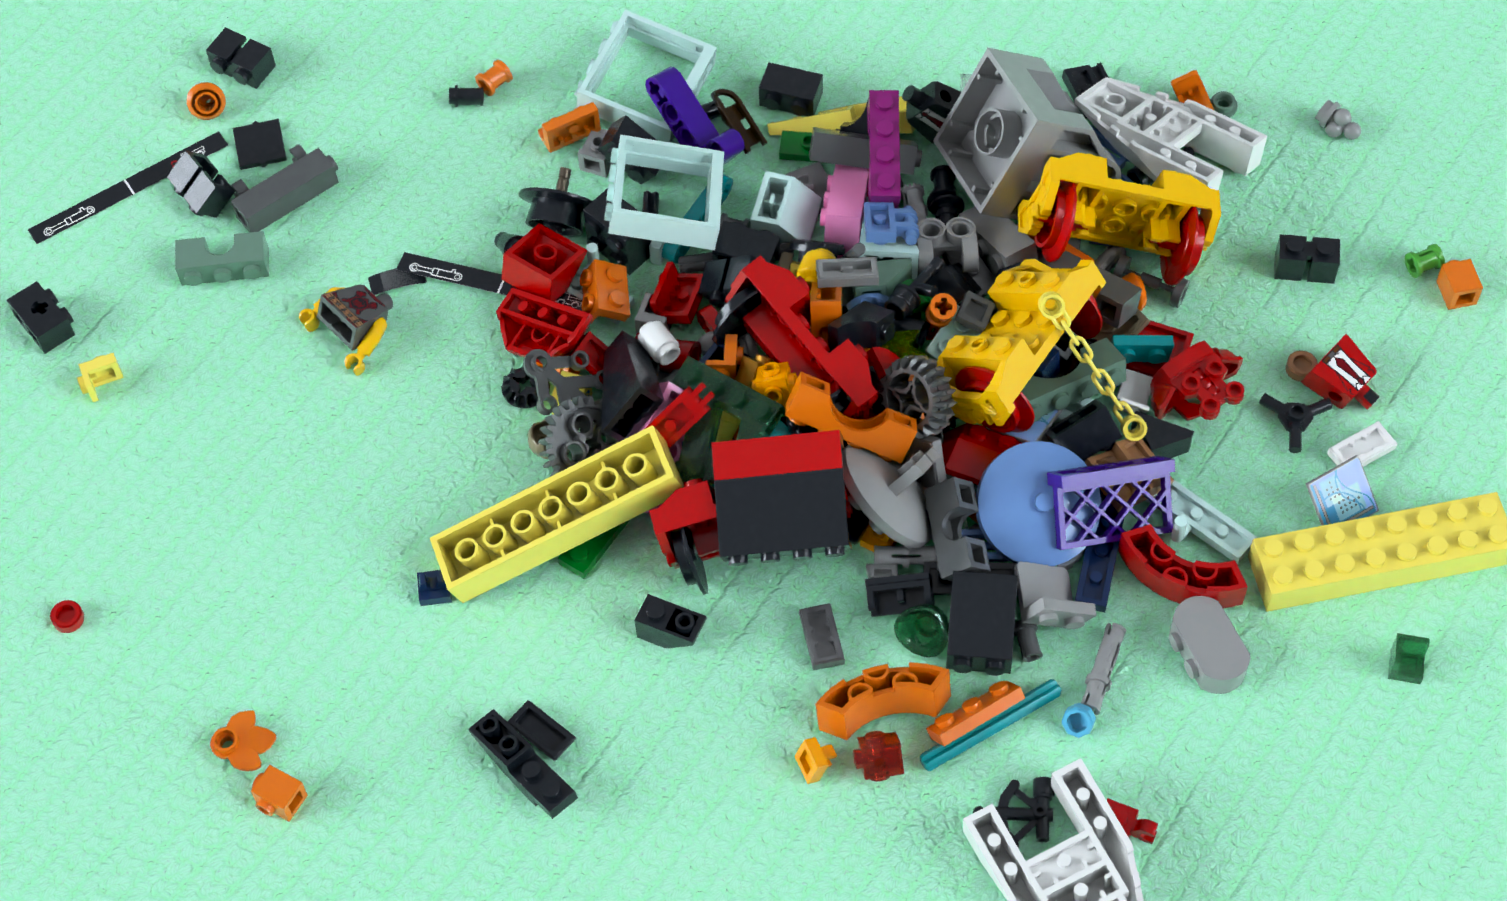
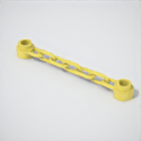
[1038,291,1147,441]

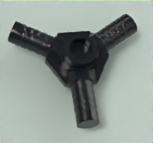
[1259,393,1332,453]

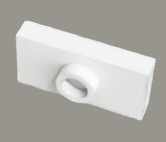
[1327,421,1398,467]

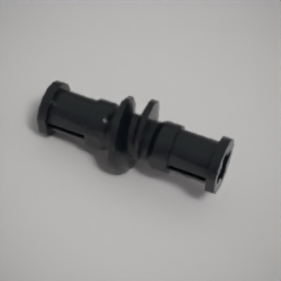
[927,165,965,225]

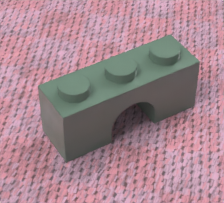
[175,231,269,286]

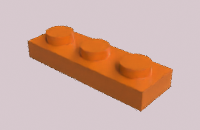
[926,681,1025,747]

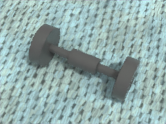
[1113,254,1190,308]

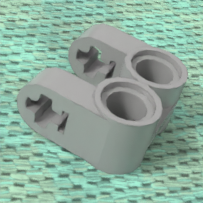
[916,217,979,274]

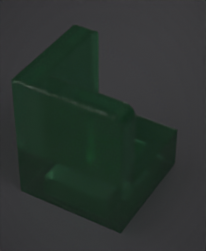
[1388,633,1430,684]

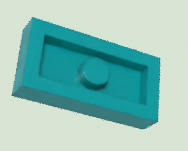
[1111,335,1174,364]

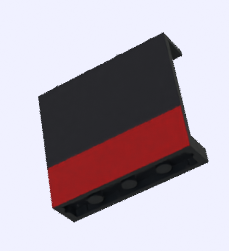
[711,430,852,566]

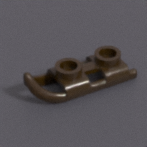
[711,89,768,154]

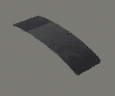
[368,268,427,295]

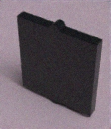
[233,119,287,170]

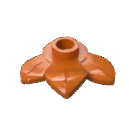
[210,710,277,771]

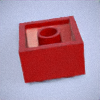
[502,223,587,302]

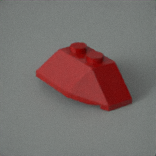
[496,288,593,364]
[942,423,1022,485]

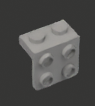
[1014,562,1097,629]

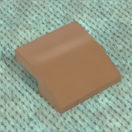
[1085,439,1174,512]

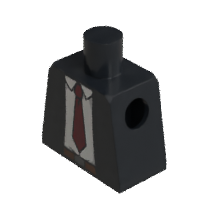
[902,81,961,144]

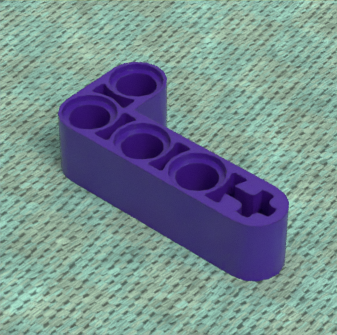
[645,67,744,165]

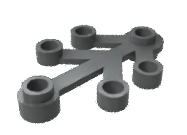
[523,349,605,436]

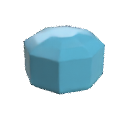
[1061,703,1096,738]

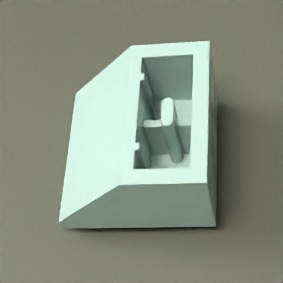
[750,171,822,243]

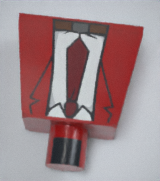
[1301,334,1380,410]

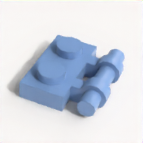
[863,202,920,245]

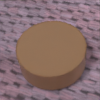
[1286,351,1318,382]

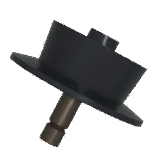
[519,167,592,237]

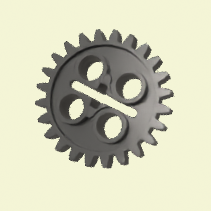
[538,396,620,477]

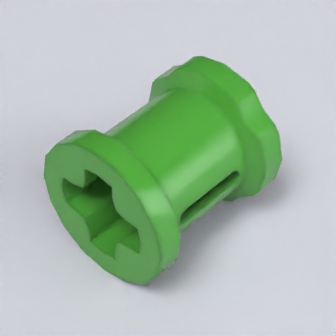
[1405,244,1445,278]

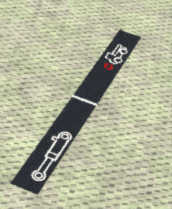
[28,131,228,244]
[396,252,601,317]

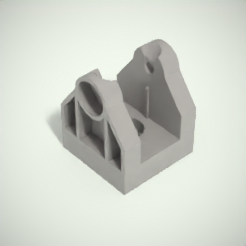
[933,48,1121,220]

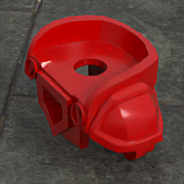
[1150,340,1244,421]

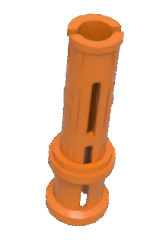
[925,293,957,340]

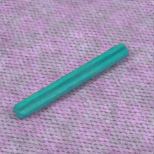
[920,679,1062,771]

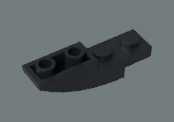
[468,709,578,819]

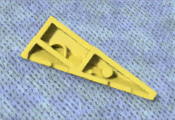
[767,96,915,135]

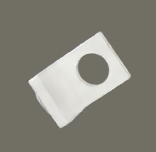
[1114,369,1153,414]

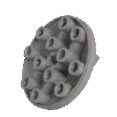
[842,445,940,549]

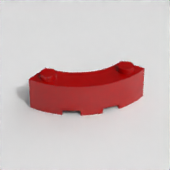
[1118,524,1248,608]

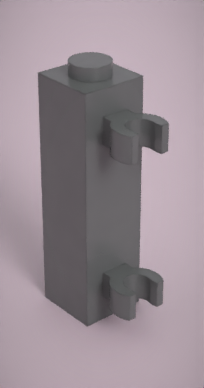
[809,127,922,175]
[231,144,339,232]

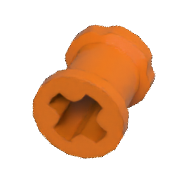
[475,60,513,96]

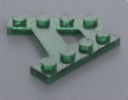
[672,356,785,485]

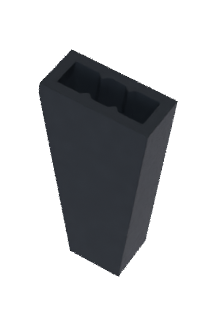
[601,330,664,441]

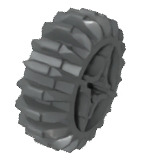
[878,355,957,439]

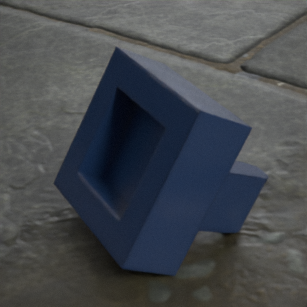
[417,570,452,606]

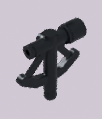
[973,777,1055,848]

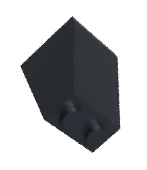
[946,571,1018,676]

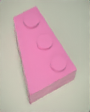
[820,164,869,259]

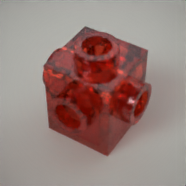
[853,731,904,781]

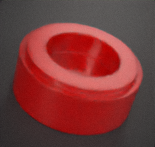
[50,600,84,633]

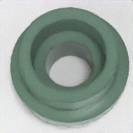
[1210,91,1237,118]

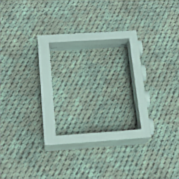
[574,10,717,143]
[604,134,724,250]

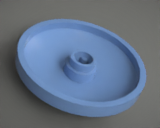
[976,441,1101,566]

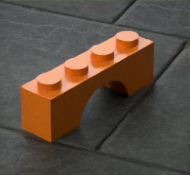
[785,372,918,463]

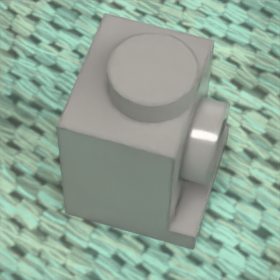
[578,129,613,178]

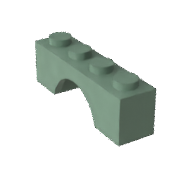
[1021,337,1126,422]

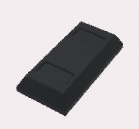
[507,700,576,762]

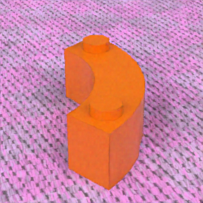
[816,662,951,740]

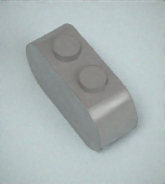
[1169,596,1250,694]

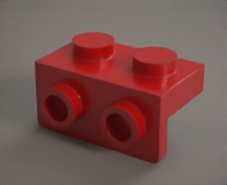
[649,262,703,324]

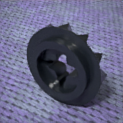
[501,365,550,408]

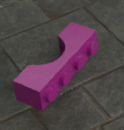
[867,90,901,208]

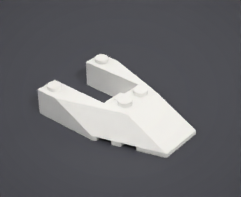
[1074,77,1267,211]
[963,758,1144,901]

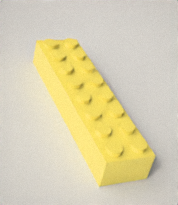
[430,425,684,603]
[1248,492,1507,612]

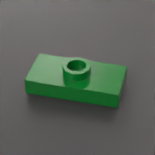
[779,130,824,163]

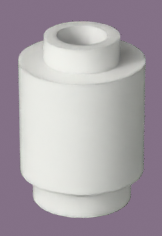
[638,321,680,365]

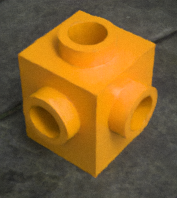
[752,362,797,414]

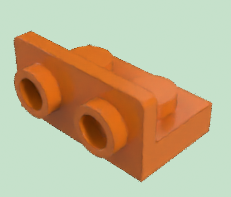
[538,102,601,153]

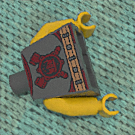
[299,284,393,376]

